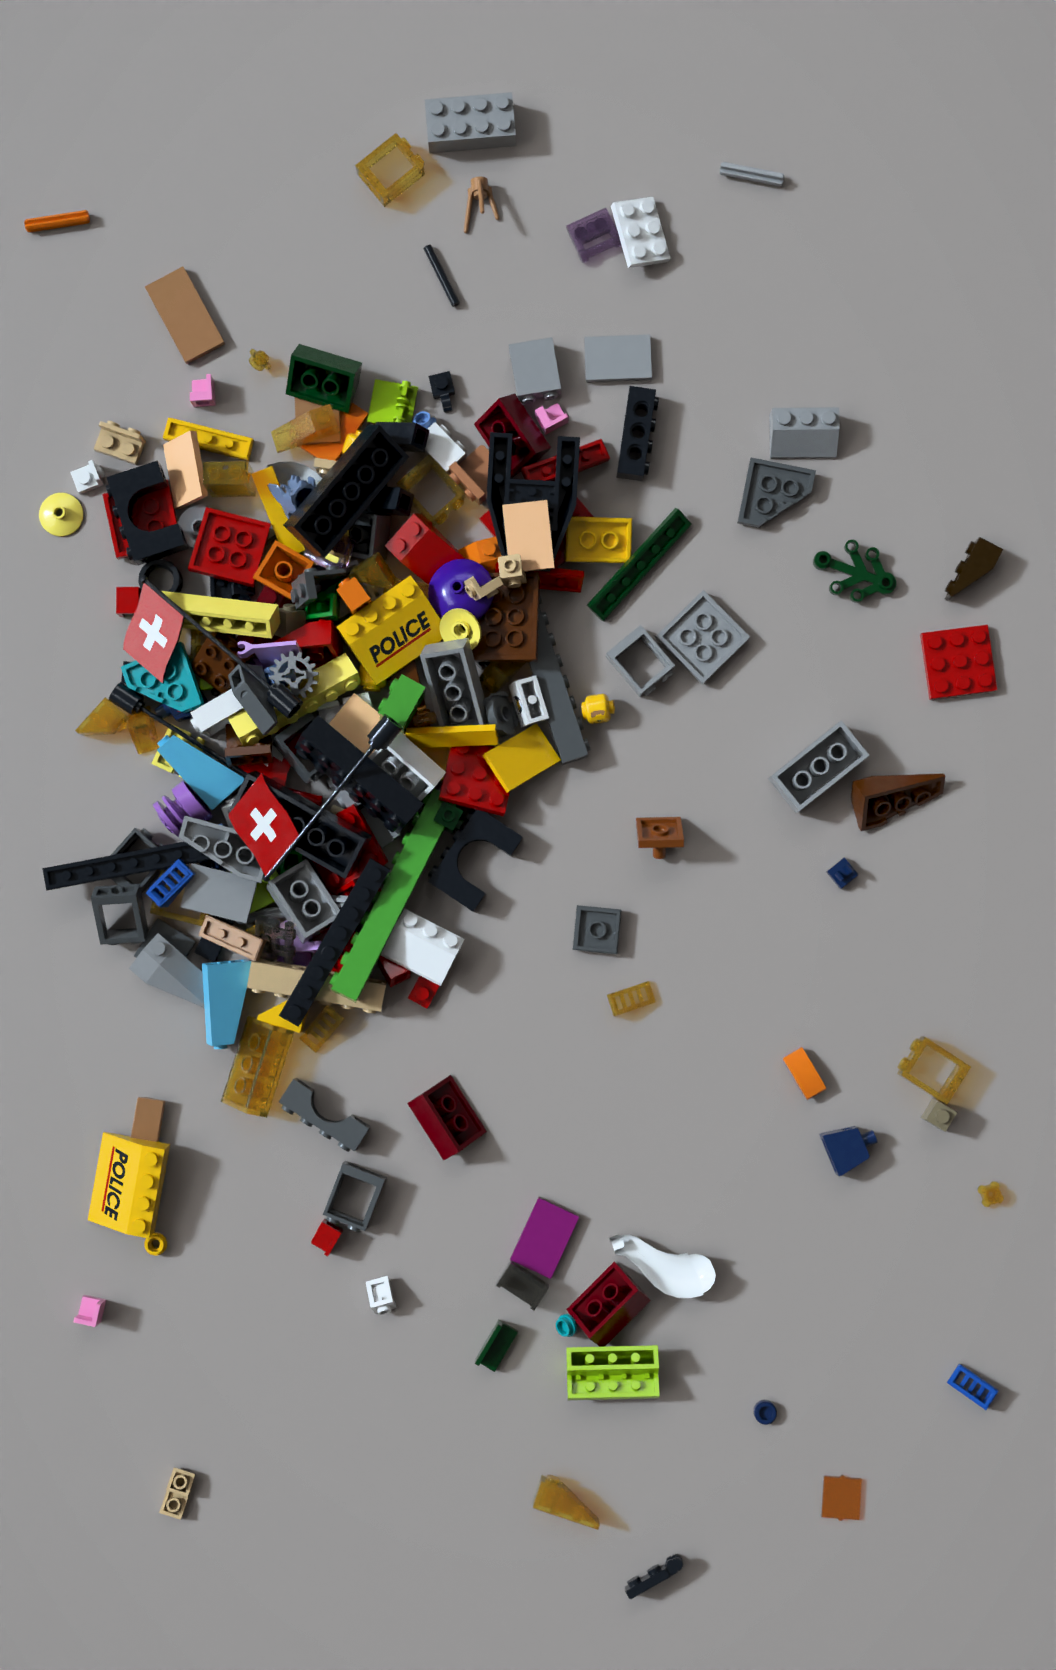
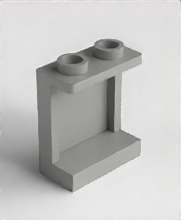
[509,337,561,404]

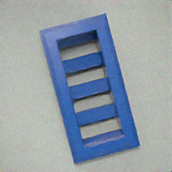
[146,859,195,908]
[947,1363,999,1410]

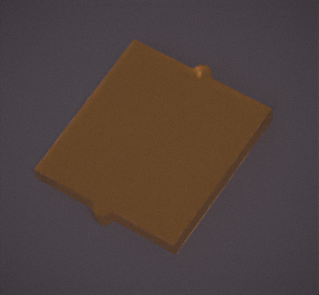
[821,1475,862,1521]

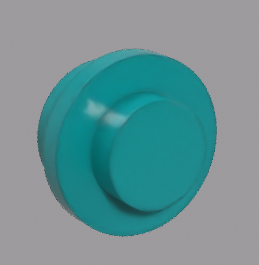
[556,1314,577,1337]

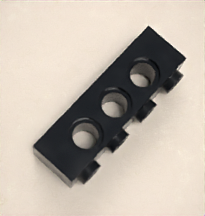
[616,386,659,481]

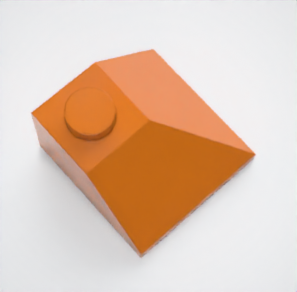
[458,536,501,573]
[253,540,315,600]

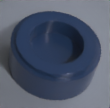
[753,1400,777,1425]

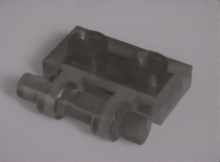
[255,915,296,964]

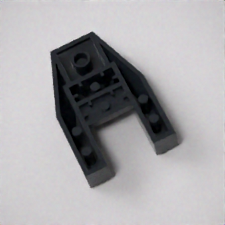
[486,432,580,572]

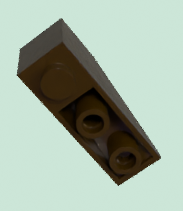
[945,537,1003,601]

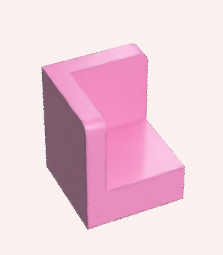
[190,374,216,407]
[535,403,569,435]
[73,1295,106,1327]

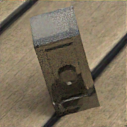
[496,1260,549,1311]

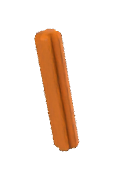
[24,210,90,232]

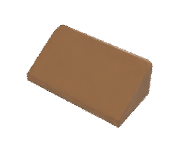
[131,1097,165,1142]

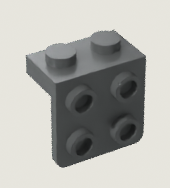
[291,566,347,609]

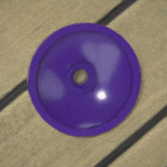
[428,559,494,620]

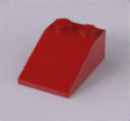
[385,513,466,585]
[272,619,343,670]

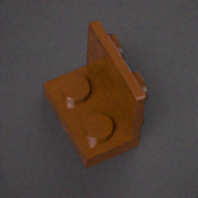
[191,632,255,694]
[225,724,273,767]

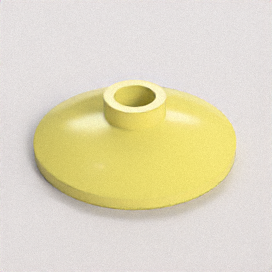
[39,493,84,537]
[440,608,481,650]

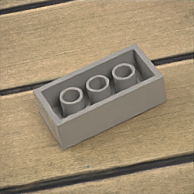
[425,92,516,153]
[420,638,488,726]
[768,720,870,813]

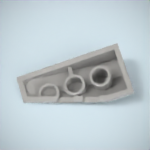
[178,816,264,883]
[129,933,204,1007]

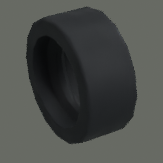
[138,559,183,593]

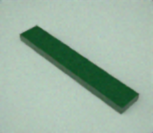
[586,508,692,621]

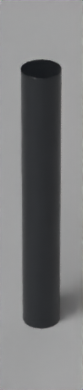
[423,244,460,307]

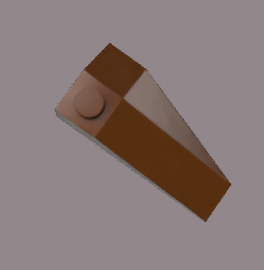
[851,774,946,831]

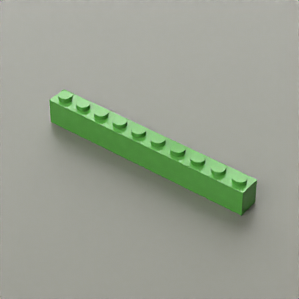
[329,788,457,1003]

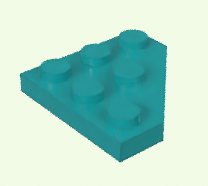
[121,642,204,713]

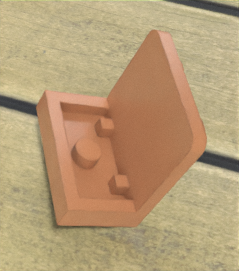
[449,445,489,506]

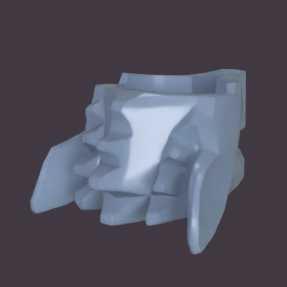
[267,475,316,519]

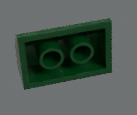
[285,344,362,413]

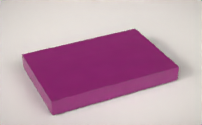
[510,1197,579,1279]

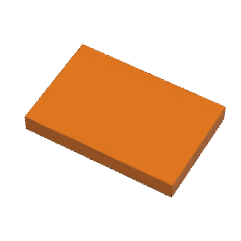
[295,403,368,461]

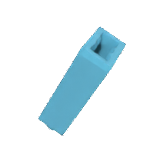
[157,735,244,810]
[202,959,251,1049]

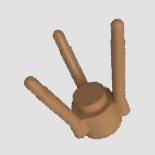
[464,176,499,233]

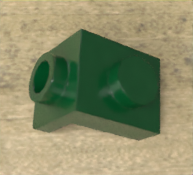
[434,801,464,834]

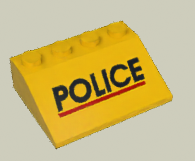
[337,575,443,686]
[88,1132,170,1238]

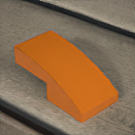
[783,1047,826,1100]

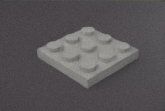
[655,590,750,684]

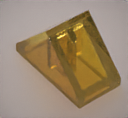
[349,552,396,589]
[128,706,159,754]

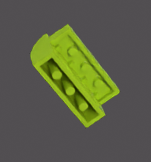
[566,1345,660,1401]

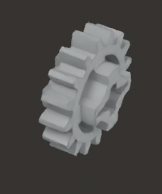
[269,651,319,698]

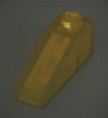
[271,404,341,453]
[533,1475,600,1530]

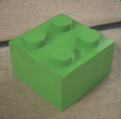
[378,674,426,734]

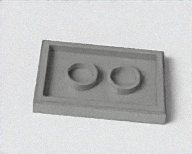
[584,334,652,382]
[180,863,258,924]

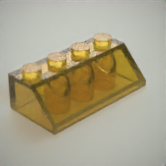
[221,1016,294,1118]

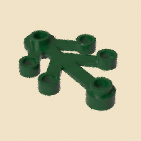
[813,540,896,603]

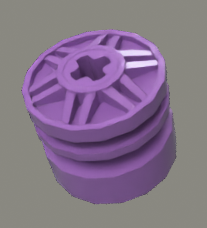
[153,781,213,841]

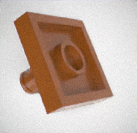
[636,817,684,859]

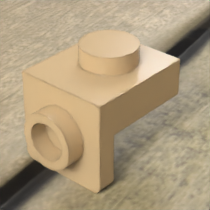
[498,554,527,588]
[464,576,503,601]

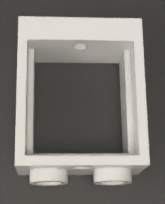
[190,689,244,737]

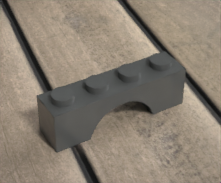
[279,1078,371,1152]

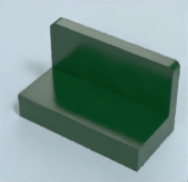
[475,1319,518,1372]

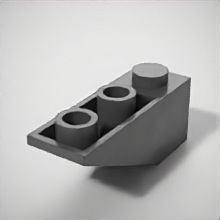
[228,664,278,735]

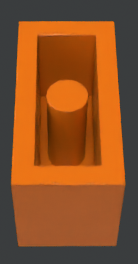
[336,577,372,615]

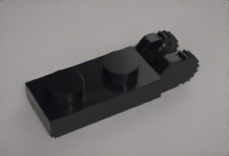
[625,1554,683,1599]

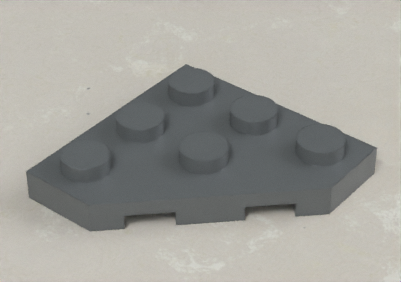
[737,457,816,528]

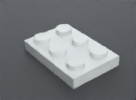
[611,197,671,268]

